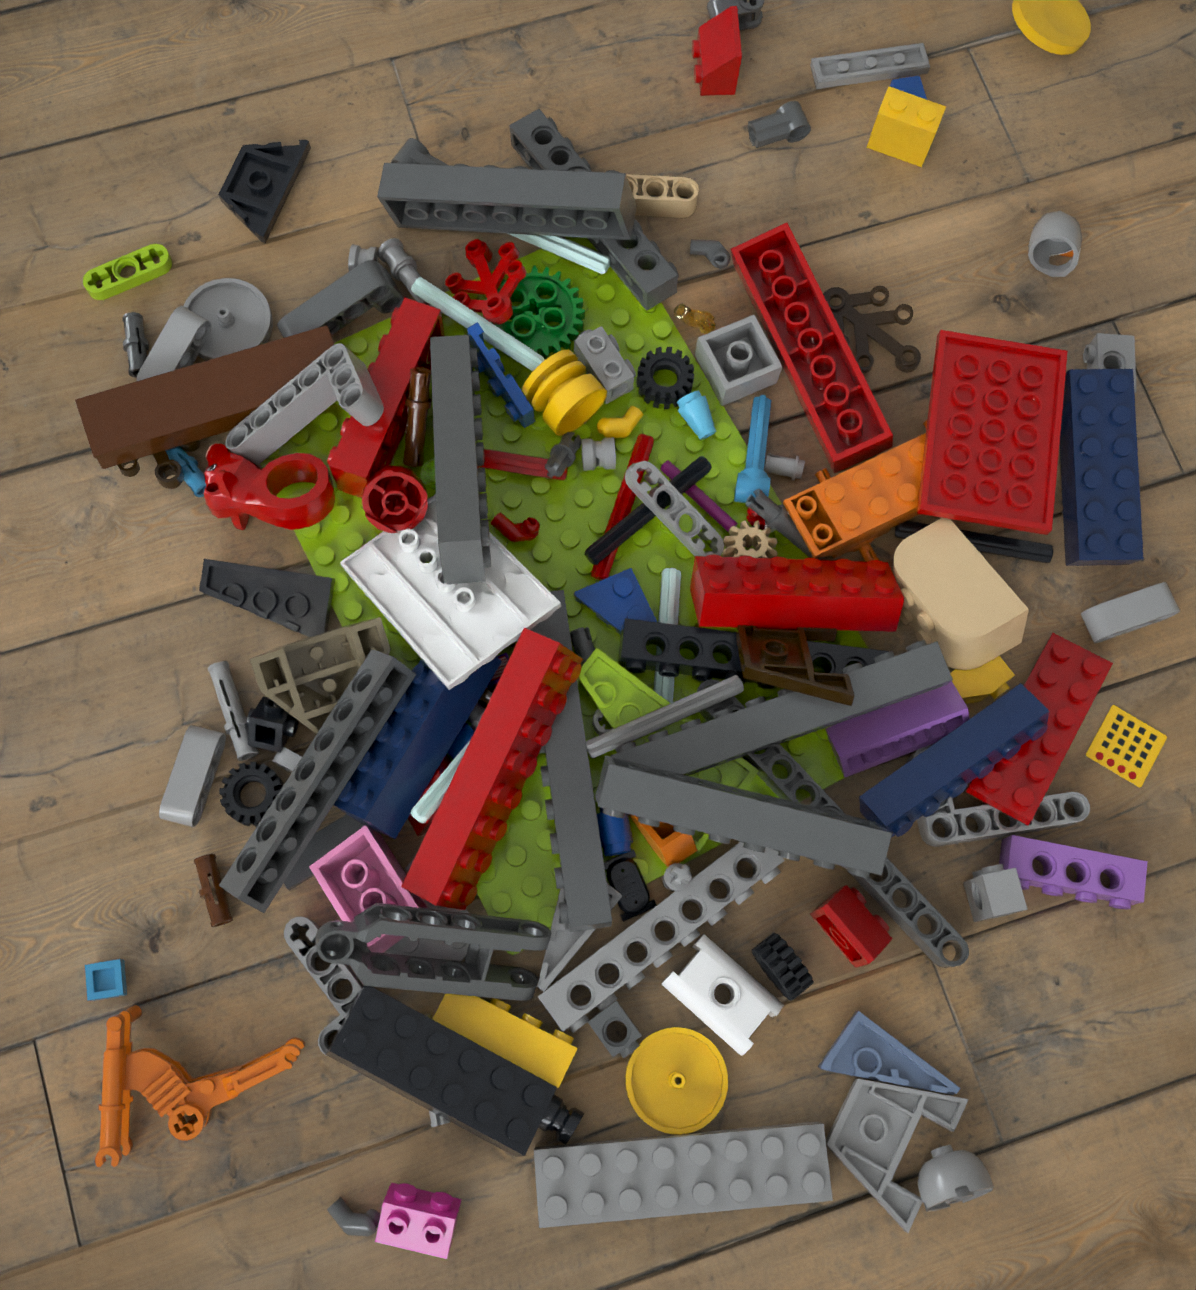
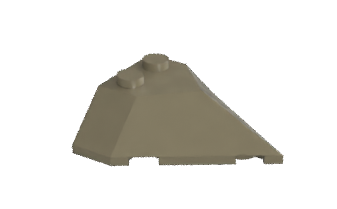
[250,617,391,734]

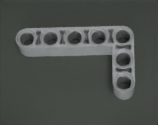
[225,343,384,465]
[906,746,1090,847]

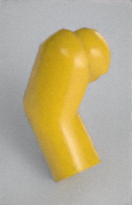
[597,406,643,438]

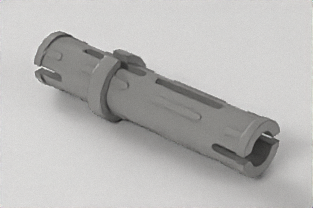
[207,661,259,761]

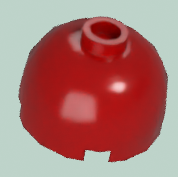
[362,466,428,533]

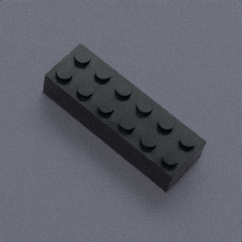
[325,986,557,1157]

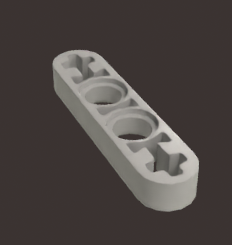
[625,461,724,556]

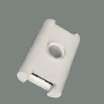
[661,934,784,1056]

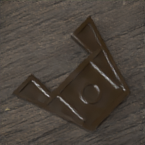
[735,625,855,706]

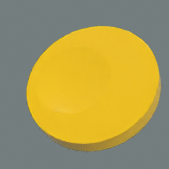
[1012,0,1091,55]
[625,1027,728,1135]

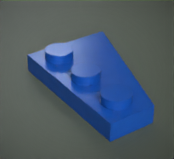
[467,322,535,428]

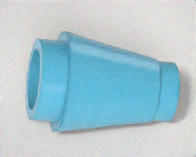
[677,390,717,440]

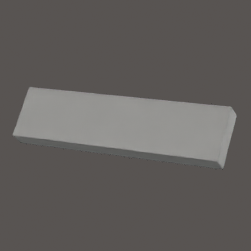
[810,43,930,89]

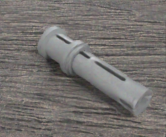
[377,238,443,314]

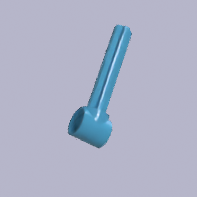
[734,395,771,503]

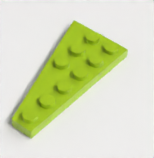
[578,647,759,853]

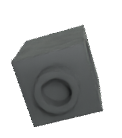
[588,1000,642,1058]

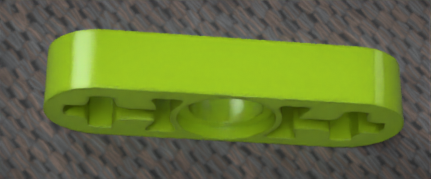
[83,244,172,300]

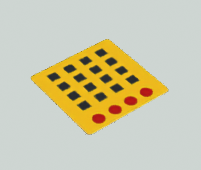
[1086,705,1167,788]

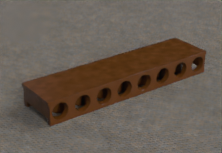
[75,325,334,469]

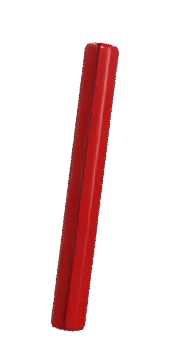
[591,434,654,581]

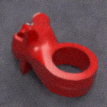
[203,444,335,530]

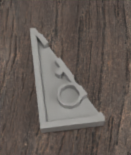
[537,883,622,992]

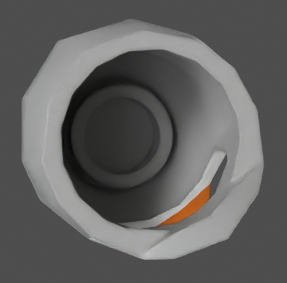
[1028,211,1082,277]

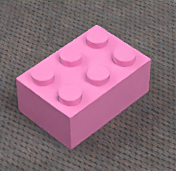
[309,825,428,953]

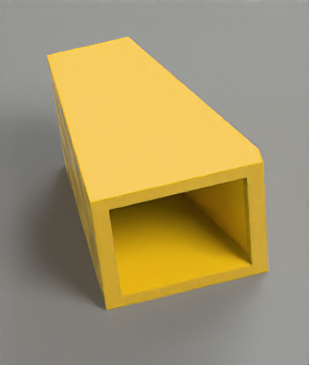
[866,86,946,167]

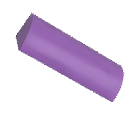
[826,681,970,777]

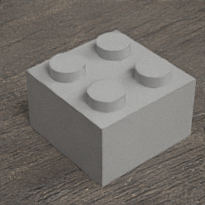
[695,315,782,406]

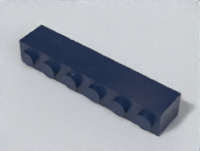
[859,683,1049,838]

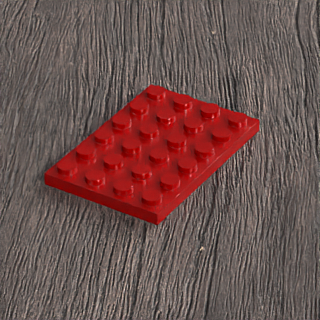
[917,330,1068,535]

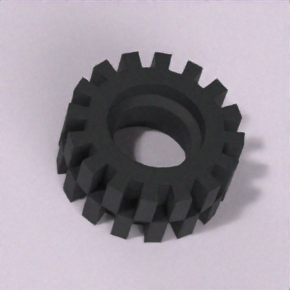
[636,347,694,409]
[219,762,284,827]
[752,932,814,1001]

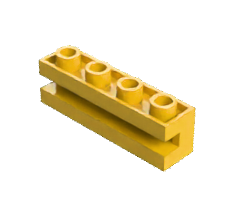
[432,994,578,1088]

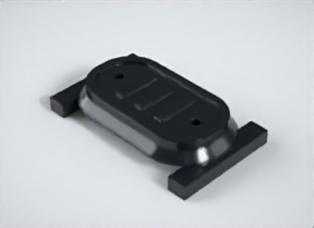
[604,849,657,922]

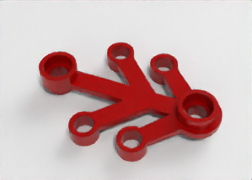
[445,239,527,325]

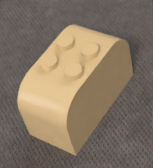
[893,518,1029,670]

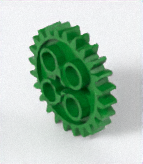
[485,265,585,360]

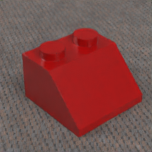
[692,6,742,96]
[810,885,893,968]

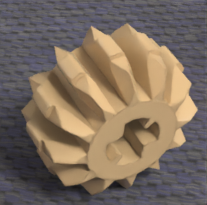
[722,520,777,558]

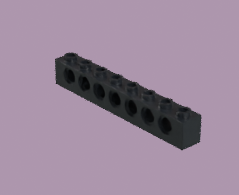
[618,618,889,689]

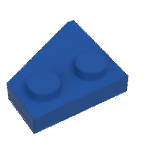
[574,568,657,635]

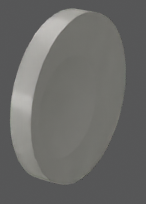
[183,278,273,361]

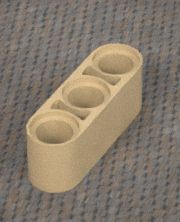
[626,174,699,218]

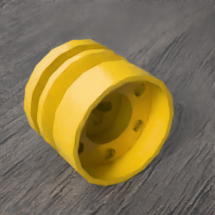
[521,349,607,436]

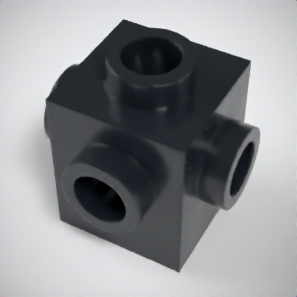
[247,696,299,753]

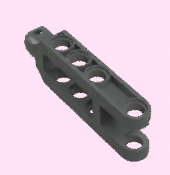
[315,903,551,1001]

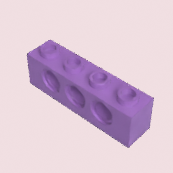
[999,835,1148,910]

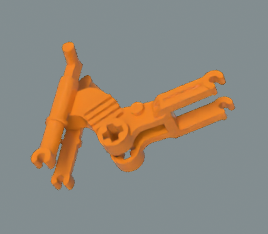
[95,1005,305,1167]

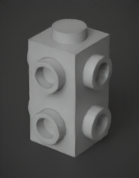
[574,326,636,404]

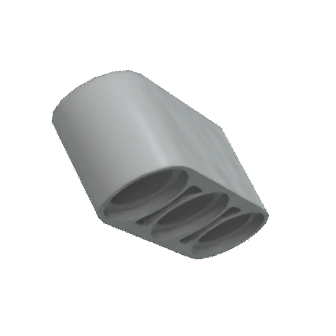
[136,306,211,381]
[1081,582,1180,644]
[159,725,226,827]

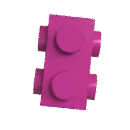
[375,1183,462,1259]

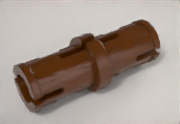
[194,854,233,927]

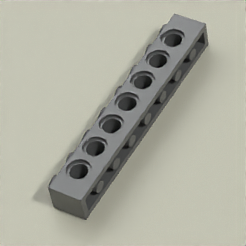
[509,109,679,311]
[219,649,416,913]

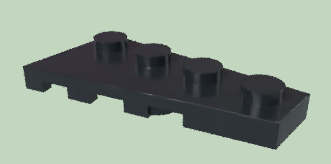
[199,559,335,637]

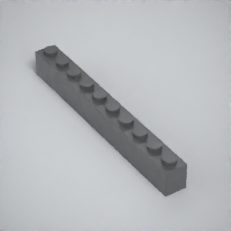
[530,590,612,932]
[611,640,953,776]

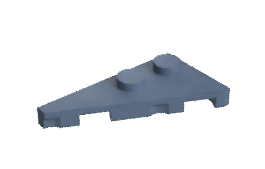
[818,1011,960,1095]

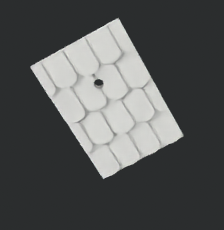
[340,494,561,690]

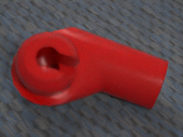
[491,512,540,542]

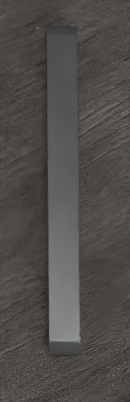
[697,679,969,968]

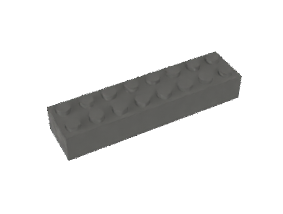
[377,161,637,240]
[430,335,491,585]
[595,756,892,878]

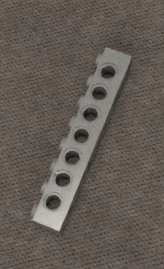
[538,842,785,1033]

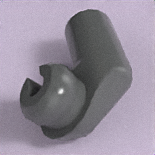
[690,239,730,269]
[327,1197,380,1237]

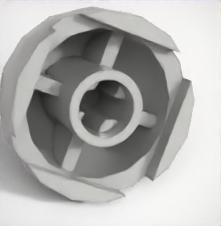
[918,1145,994,1212]

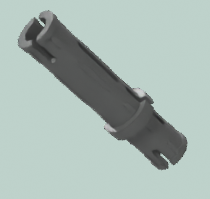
[745,489,827,560]

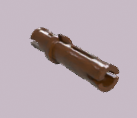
[403,367,431,467]

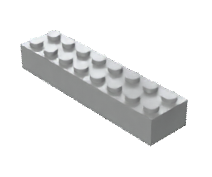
[534,1122,833,1228]

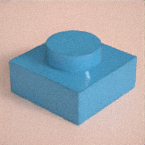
[85,959,127,1001]

